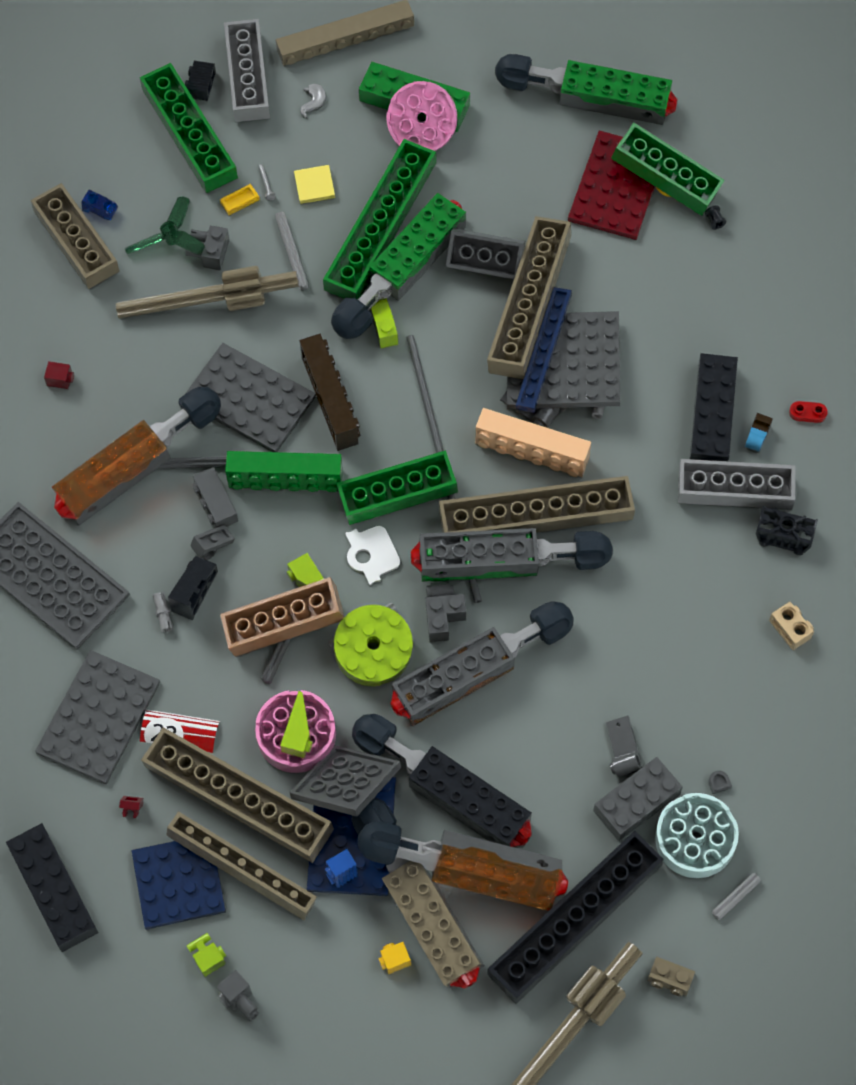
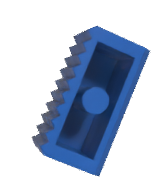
[325,849,358,888]

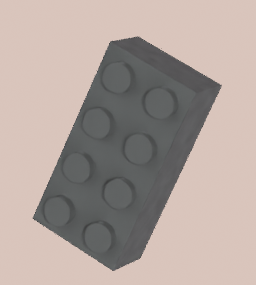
[446,228,526,279]
[593,757,683,841]

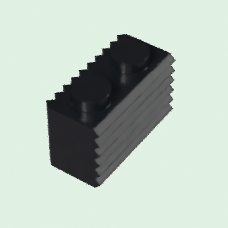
[185,60,216,101]

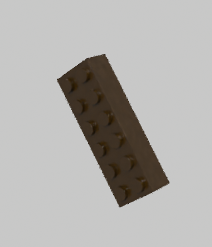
[299,333,361,451]

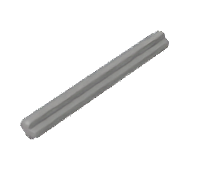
[275,212,308,290]

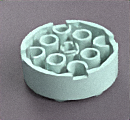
[655,793,739,878]

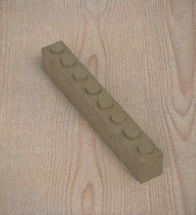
[276,0,414,66]
[166,811,317,920]

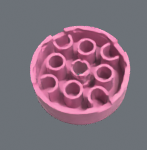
[255,690,336,773]

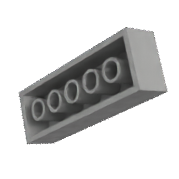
[224,19,270,122]
[678,459,795,510]

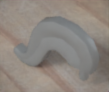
[300,84,326,118]

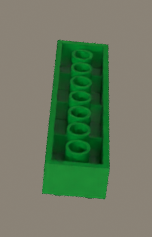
[139,63,238,193]

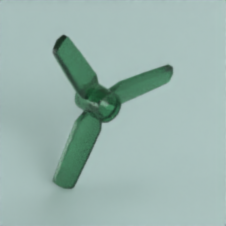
[125,196,205,255]

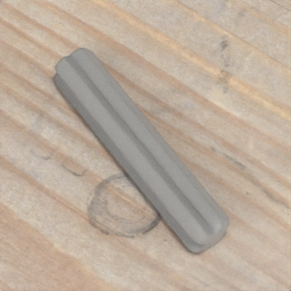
[712,873,761,920]

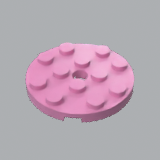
[386,81,457,151]

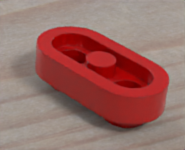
[789,401,828,423]

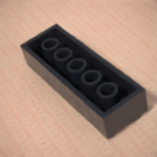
[690,353,738,462]
[6,823,99,952]

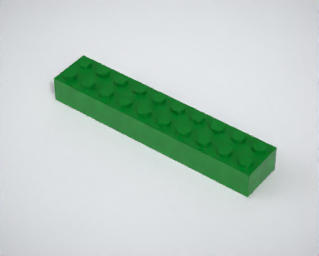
[323,139,436,300]

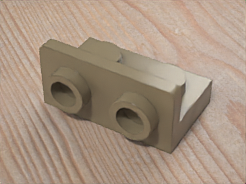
[647,956,695,997]

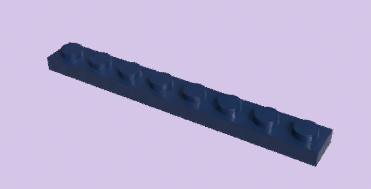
[516,287,572,413]

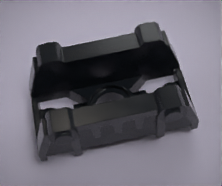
[756,505,818,555]

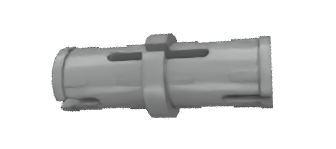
[153,592,173,633]

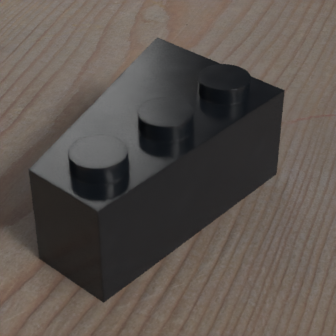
[168,555,218,620]

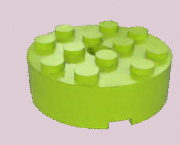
[334,605,413,686]

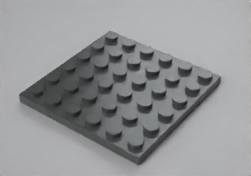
[507,311,620,409]

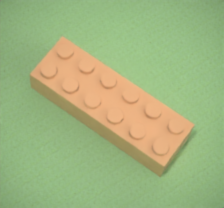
[475,408,591,477]

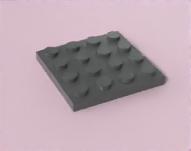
[290,745,401,816]

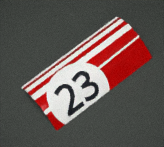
[140,710,220,753]

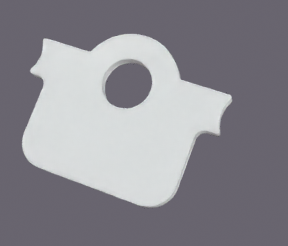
[345,526,400,586]

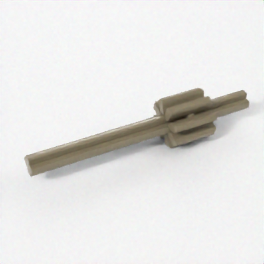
[116,266,299,319]
[511,941,643,1085]

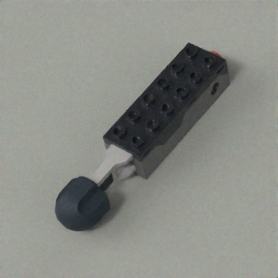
[352,714,532,847]

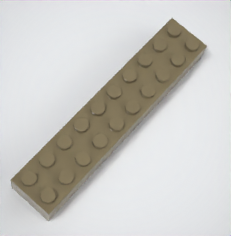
[487,216,572,379]
[439,476,635,533]
[141,727,334,863]

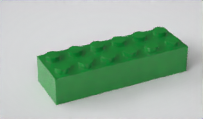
[359,61,470,132]
[611,123,725,216]
[336,450,458,525]
[225,451,343,492]

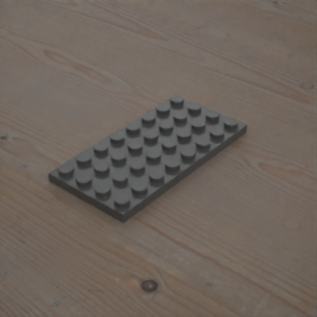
[0,502,130,650]

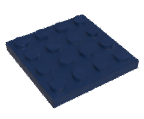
[131,841,226,930]

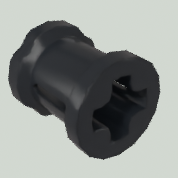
[705,205,726,230]

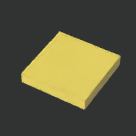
[294,165,335,204]

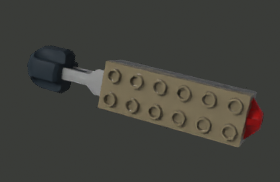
[352,797,485,989]

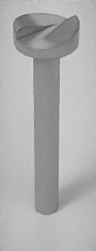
[259,165,276,201]

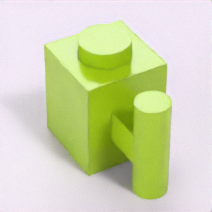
[186,933,226,977]

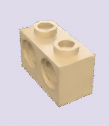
[769,602,814,650]

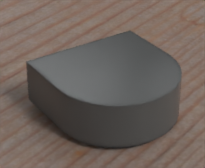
[708,771,732,794]

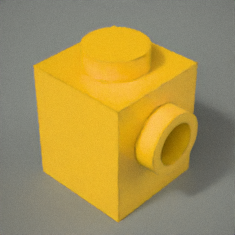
[378,942,411,974]

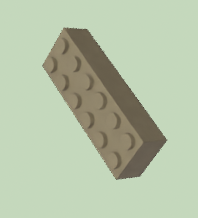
[30,183,120,289]

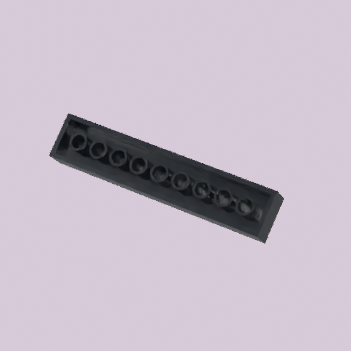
[487,831,664,1004]

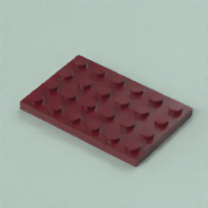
[568,130,655,240]

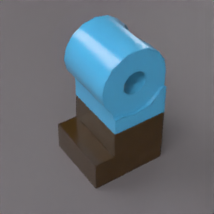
[745,413,773,452]

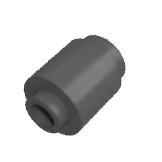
[426,582,454,597]

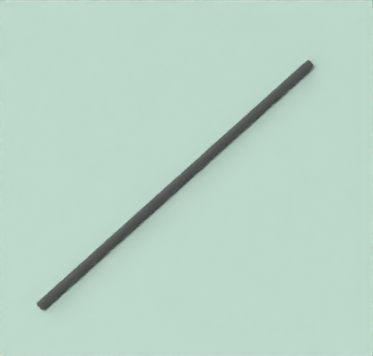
[407,335,482,603]

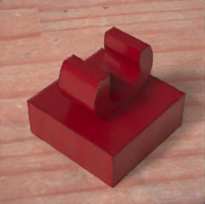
[119,796,144,818]

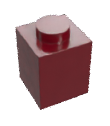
[44,361,74,389]

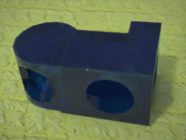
[81,190,118,220]

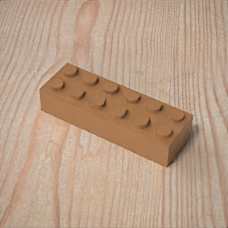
[220,577,344,657]

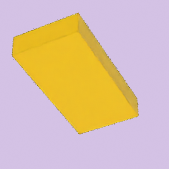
[219,184,260,216]

